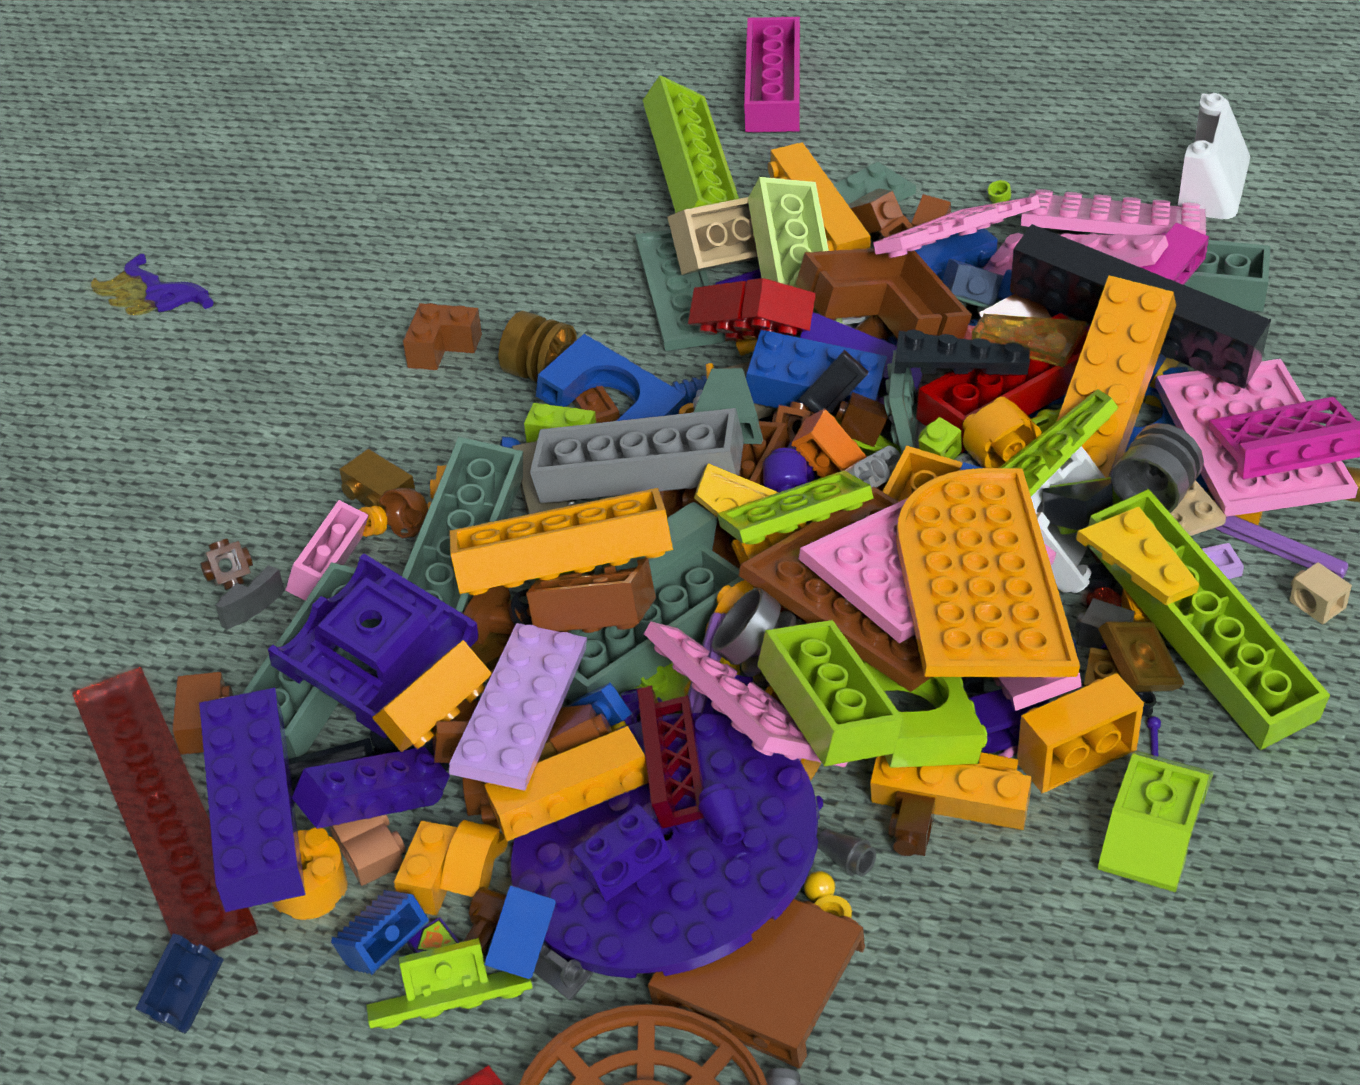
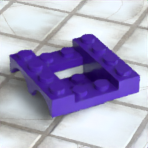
[268,553,478,739]

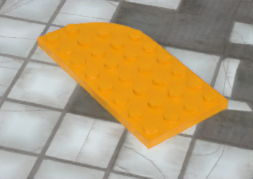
[896,468,1080,677]

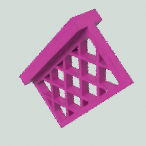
[1209,397,1360,479]

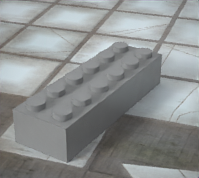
[530,408,744,503]

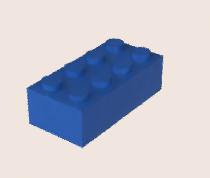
[746,330,887,416]

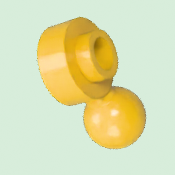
[804,871,852,918]

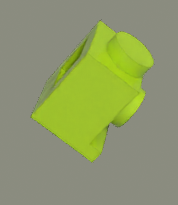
[918,417,962,460]

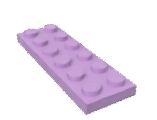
[449,623,587,791]

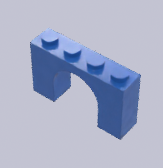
[536,334,686,421]

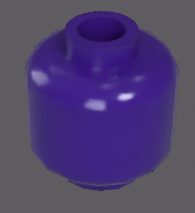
[763,448,808,492]

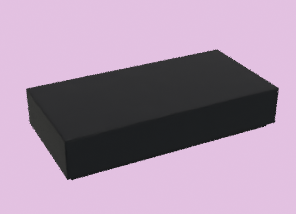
[799,350,869,414]

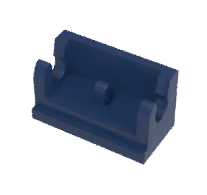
[135,933,224,1034]

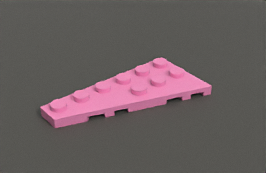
[644,621,848,767]

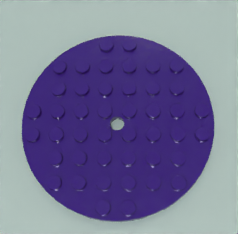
[511,713,820,978]

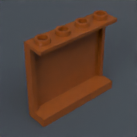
[648,899,865,1069]

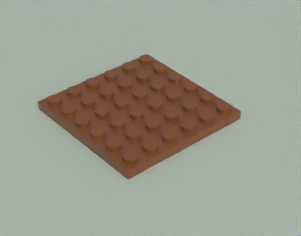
[738,486,932,692]

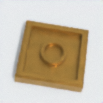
[1098,622,1184,692]

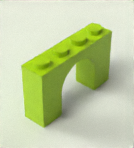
[860,658,987,768]

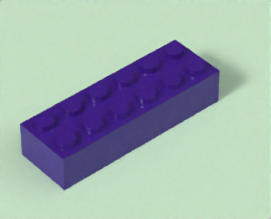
[199,688,306,912]

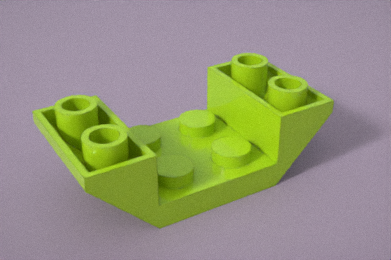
[1097,751,1213,892]

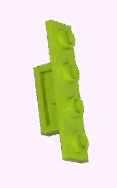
[366,938,533,1029]

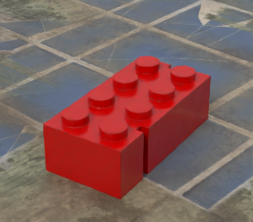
[688,278,816,342]

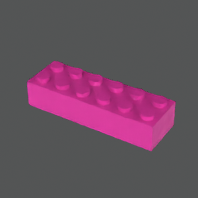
[744,17,800,132]

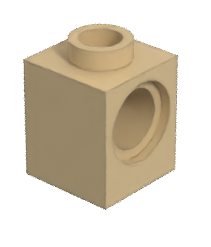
[1289,562,1352,625]

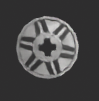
[1111,423,1204,513]
[712,588,807,687]

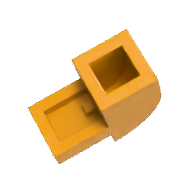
[440,820,508,897]

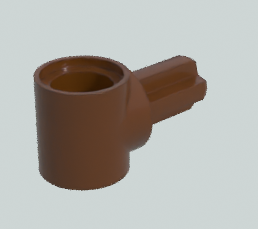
[464,887,507,954]

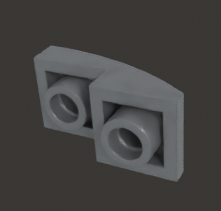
[216,565,285,629]

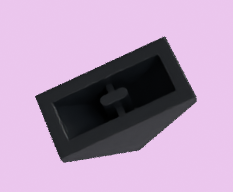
[1042,479,1113,531]

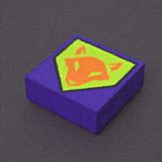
[407,917,460,953]

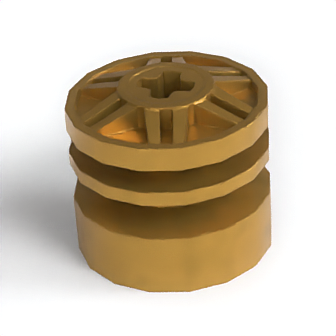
[498,310,577,382]

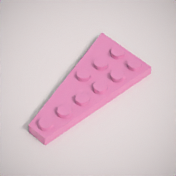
[873,195,1040,258]
[983,233,1168,276]

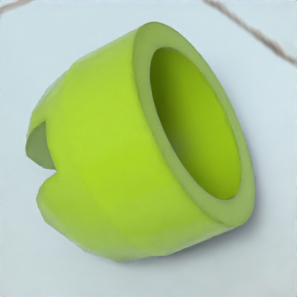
[988,180,1011,203]

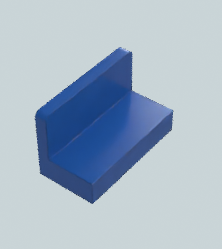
[484,885,556,979]

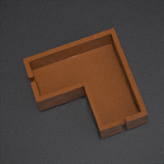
[796,248,972,339]

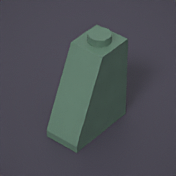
[693,368,763,444]

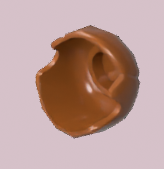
[378,488,428,539]

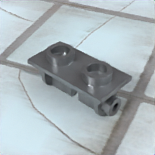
[534,943,594,1001]

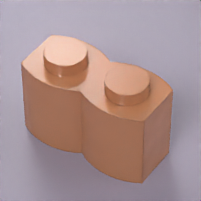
[328,815,406,886]

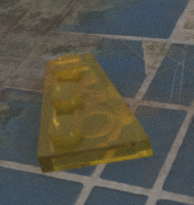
[972,313,1087,368]

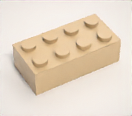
[668,197,758,275]

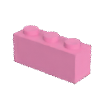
[285,500,369,601]

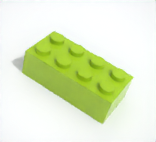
[757,620,904,767]

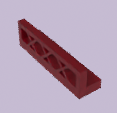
[637,685,704,829]

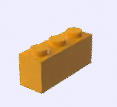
[372,640,492,752]

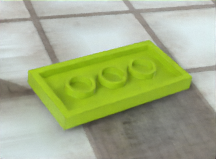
[717,470,874,544]

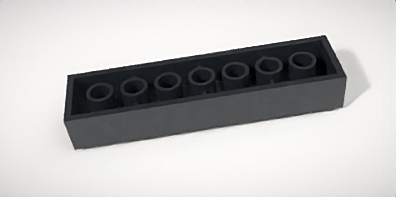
[1010,224,1271,389]

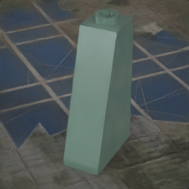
[594,502,717,577]

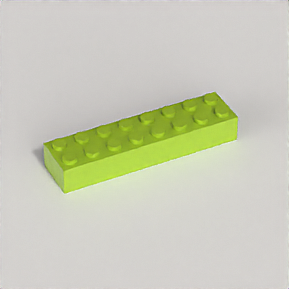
[642,75,739,213]
[1088,489,1330,750]

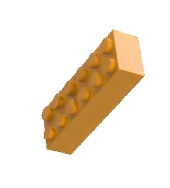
[768,142,871,251]
[1057,275,1176,478]
[450,488,673,595]

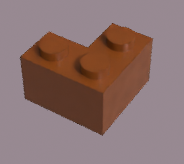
[403,303,482,370]

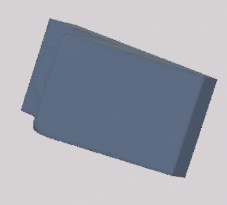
[942,259,1003,305]

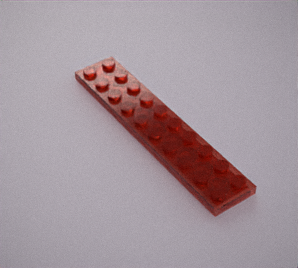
[72,667,258,952]

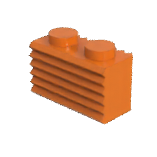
[791,409,867,478]

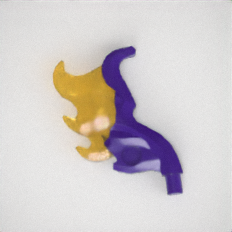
[91,254,214,315]

